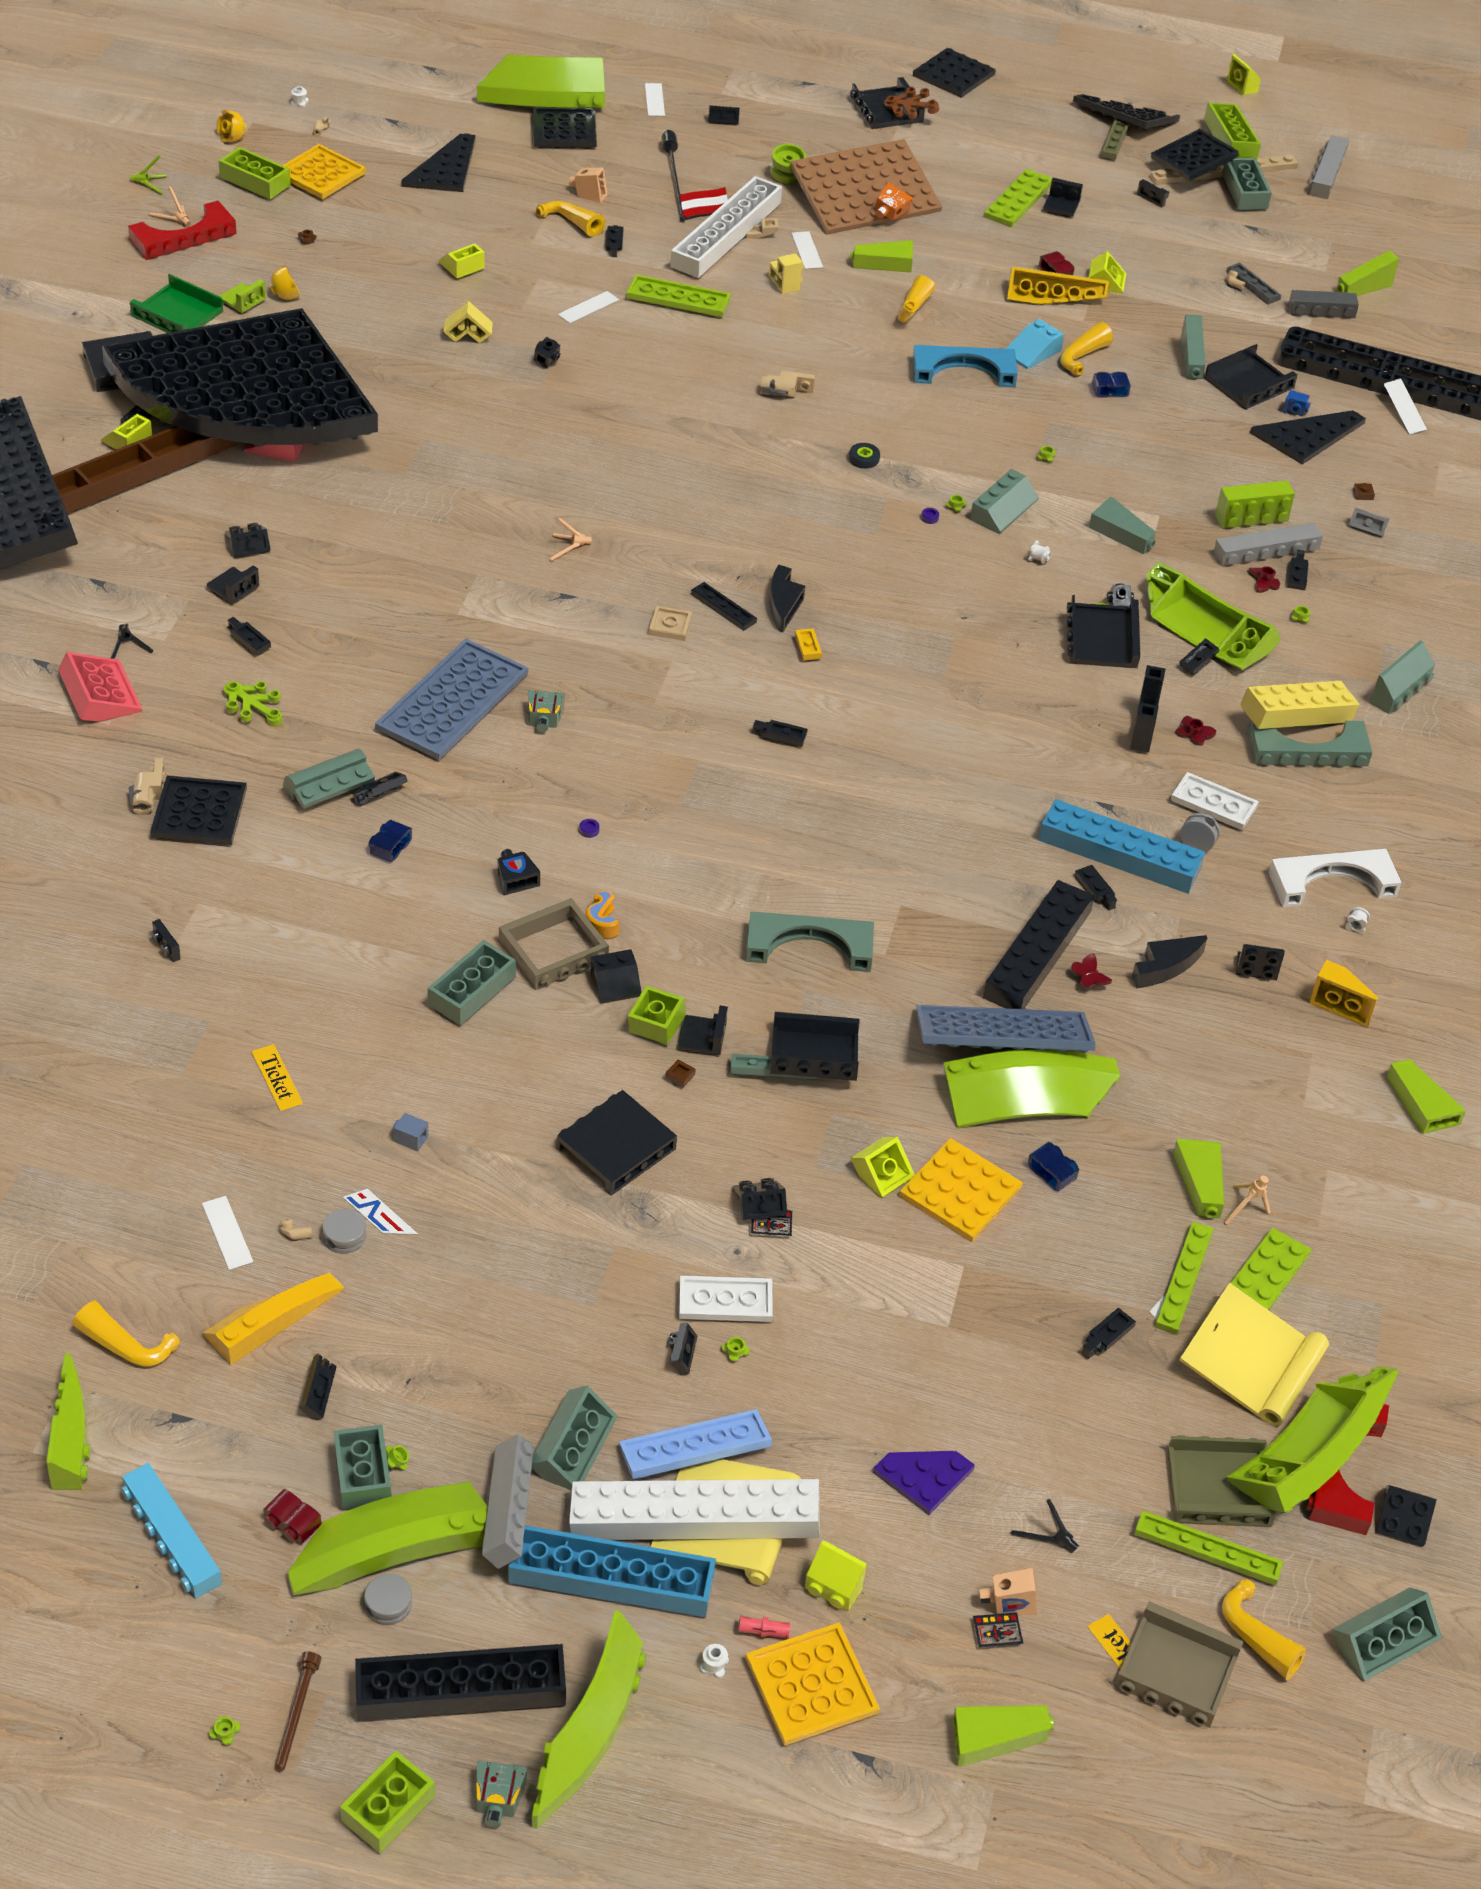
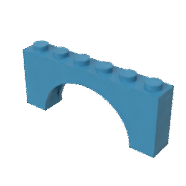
[912,345,1018,387]

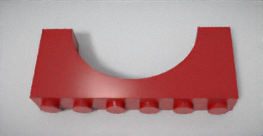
[128,200,237,260]
[1306,1404,1390,1535]

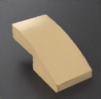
[746,218,779,239]

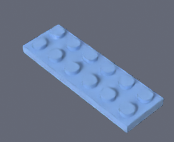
[619,1409,772,1479]

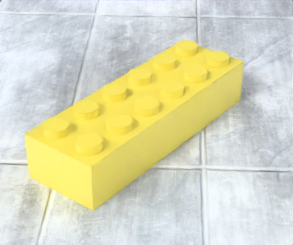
[1240,681,1360,729]

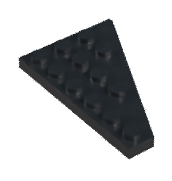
[1073,94,1180,130]
[401,133,476,192]
[1250,410,1366,465]

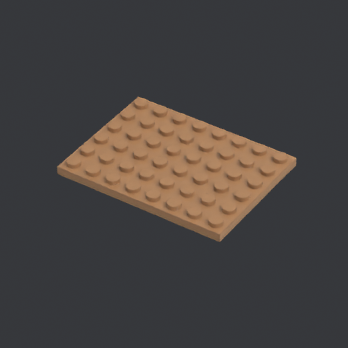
[790,139,942,234]

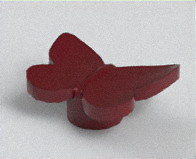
[1248,566,1280,593]
[1176,716,1216,746]
[1071,953,1112,989]

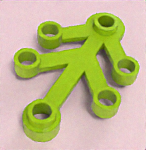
[223,681,282,726]

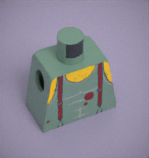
[528,690,565,732]
[477,1761,527,1828]

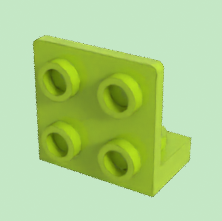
[220,279,266,313]

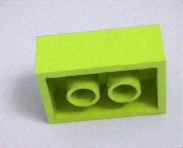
[340,1750,436,1854]

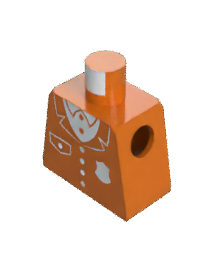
[875,182,913,220]

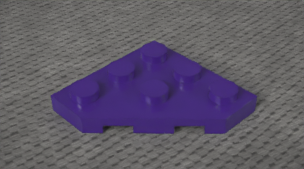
[873,1451,975,1515]

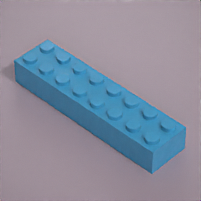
[1038,799,1205,894]
[509,1525,716,1617]

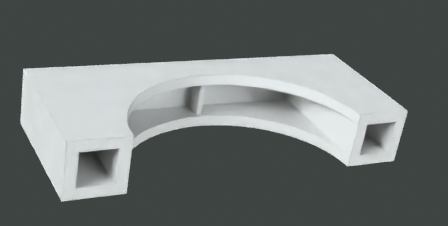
[1269,849,1402,907]

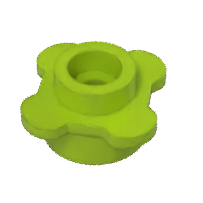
[1037,446,1056,462]
[946,495,967,511]
[1291,606,1311,623]
[722,1337,750,1361]
[386,1445,409,1470]
[209,1716,241,1745]

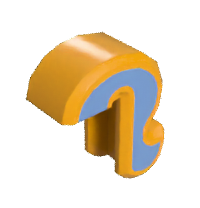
[586,890,620,938]

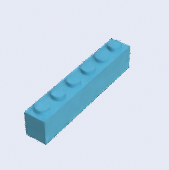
[121,1462,222,1599]

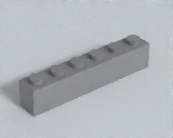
[1309,135,1349,199]
[1213,523,1323,566]
[482,1434,534,1569]

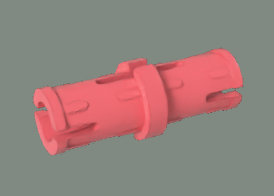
[738,1615,790,1639]

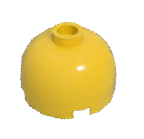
[217,110,246,143]
[270,265,300,300]

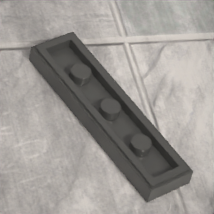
[1226,262,1281,305]

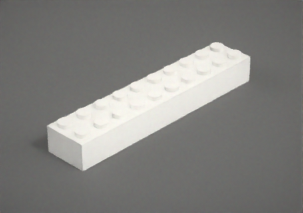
[670,176,782,278]
[569,1479,820,1540]

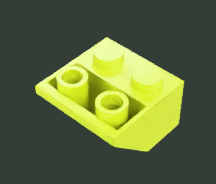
[439,244,485,278]
[101,414,152,449]

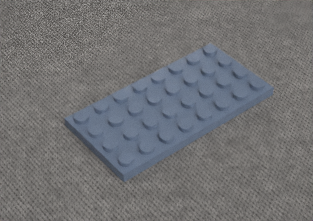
[375,638,529,760]
[916,1005,1096,1053]

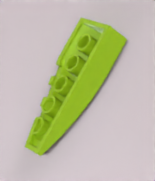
[47,1353,91,1490]

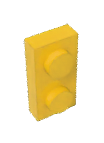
[795,628,822,660]

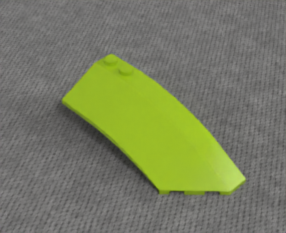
[477,54,605,108]
[1146,561,1281,670]
[944,1050,1120,1128]
[1226,1366,1399,1513]
[287,1481,488,1595]
[532,1610,647,1829]

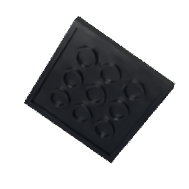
[913,48,996,98]
[533,107,597,148]
[1151,129,1239,181]
[150,775,247,845]

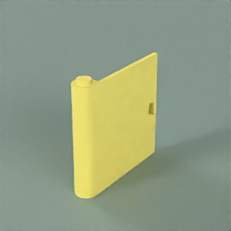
[1179,1283,1329,1426]
[651,1459,801,1585]

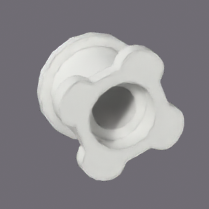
[291,86,309,107]
[1028,540,1051,564]
[1345,907,1370,934]
[700,1644,729,1678]

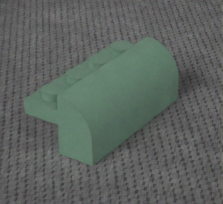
[283,749,375,809]

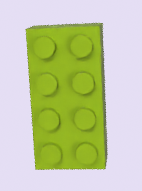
[219,147,291,199]
[1215,480,1295,529]

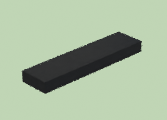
[691,582,757,631]

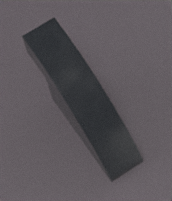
[770,564,805,632]
[1132,935,1208,989]

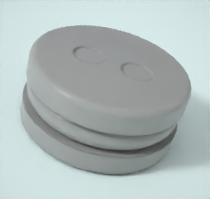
[1180,813,1220,851]
[323,1209,366,1253]
[364,1574,412,1625]

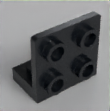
[1043,177,1083,217]
[225,523,271,557]
[207,566,260,604]
[1236,944,1285,981]
[678,1005,728,1055]
[733,1178,788,1220]
[1377,1485,1437,1546]

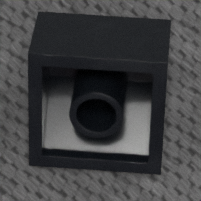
[590,949,642,1004]

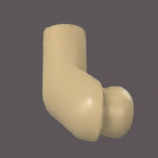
[313,117,331,136]
[1227,270,1246,290]
[280,1218,312,1240]

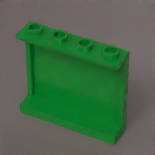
[130,274,223,333]

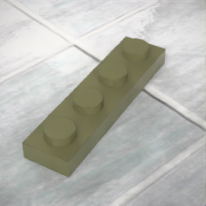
[1101,120,1129,160]

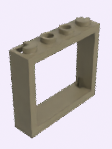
[499,898,609,990]

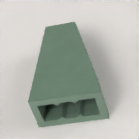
[1180,315,1205,379]
[1089,497,1156,554]

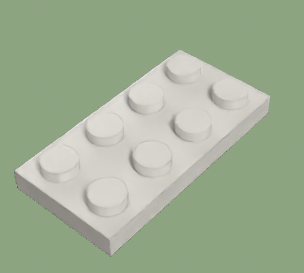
[1170,772,1259,830]
[679,1276,773,1322]

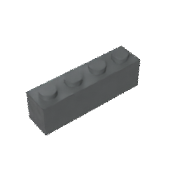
[1289,290,1359,318]

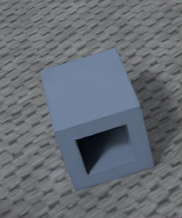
[392,1113,429,1151]

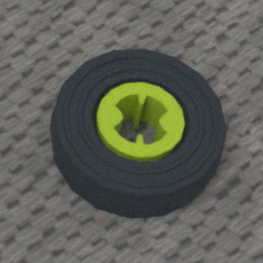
[849,443,880,468]

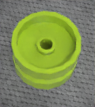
[770,144,807,184]

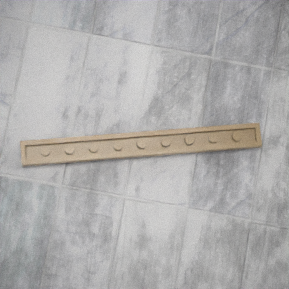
[1150,154,1298,185]

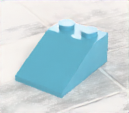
[1006,319,1064,369]

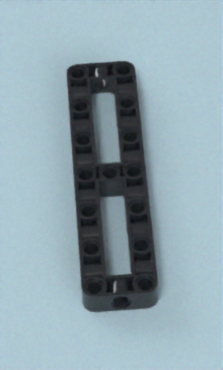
[1277,326,1481,420]

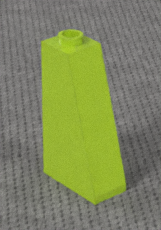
[850,240,913,273]
[1336,250,1399,296]
[1387,1059,1466,1134]
[1173,1138,1224,1218]
[953,1705,1054,1766]

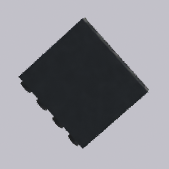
[850,77,925,129]
[82,331,152,392]
[1204,344,1298,410]
[1066,595,1141,668]
[770,1012,860,1081]
[557,1090,677,1196]

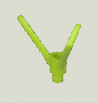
[131,155,167,195]

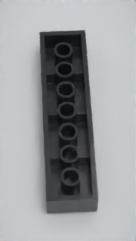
[983,880,1095,1009]
[355,1644,566,1721]

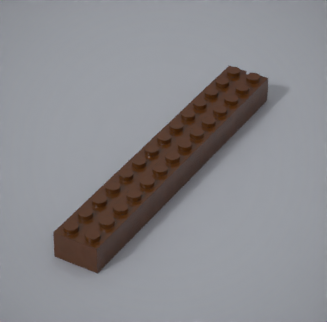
[52,426,236,514]

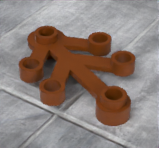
[884,87,940,119]

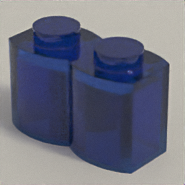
[1092,372,1131,398]
[368,820,412,862]
[1027,1142,1079,1192]

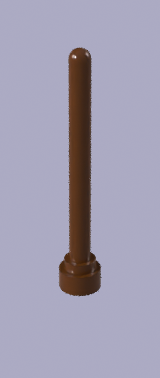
[275,1651,322,1772]

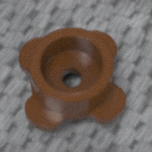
[298,230,317,245]

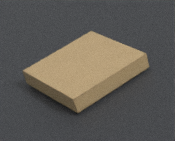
[648,606,693,641]

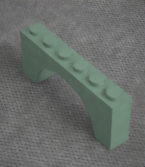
[1248,720,1373,766]
[746,911,874,972]

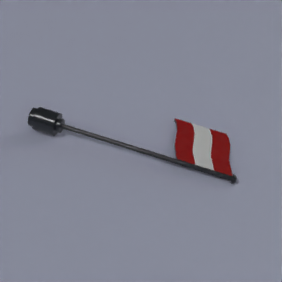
[661,130,728,222]

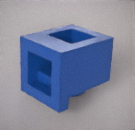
[1282,390,1311,417]

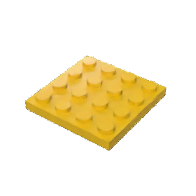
[283,144,366,199]
[899,1138,1023,1242]
[745,1622,880,1746]

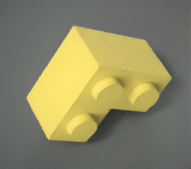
[769,253,804,294]
[443,301,493,343]

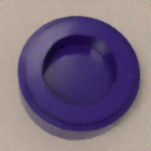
[921,508,939,524]
[579,819,600,838]

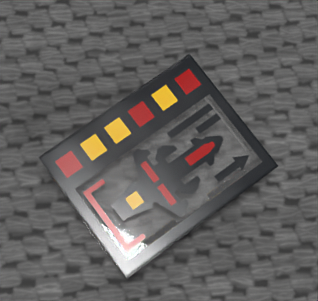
[751,1210,792,1236]
[973,1612,1024,1647]

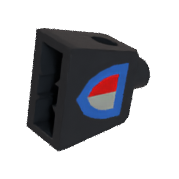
[497,849,540,896]

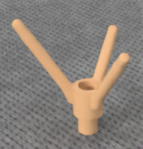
[149,186,191,227]
[550,518,592,561]
[1225,1176,1270,1225]

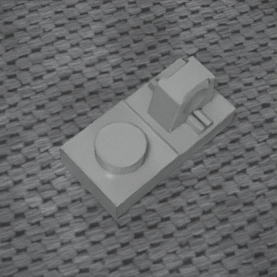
[1349,508,1389,536]

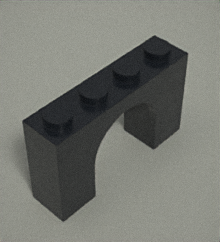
[1130,665,1166,753]

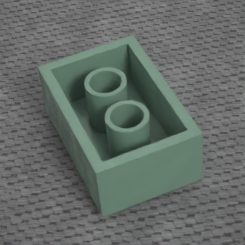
[333,1424,391,1509]

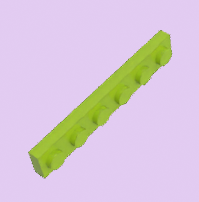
[1155,1221,1214,1335]
[1134,1510,1284,1586]

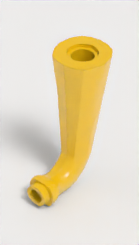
[536,201,605,237]
[898,275,936,323]
[1060,321,1113,376]
[72,1300,180,1367]
[1222,1579,1307,1681]

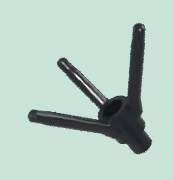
[110,623,153,659]
[1011,1499,1079,1552]

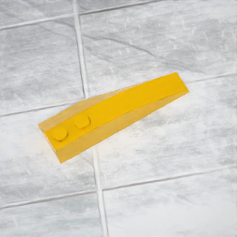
[1007,266,1109,304]
[202,1273,344,1365]

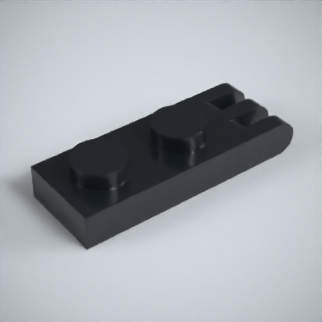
[299,1353,337,1420]

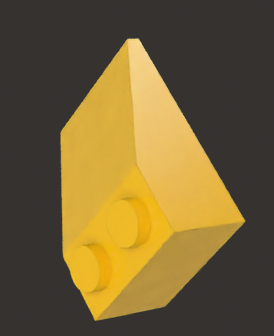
[1309,960,1378,1028]

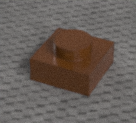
[1353,483,1375,500]
[665,1059,696,1088]

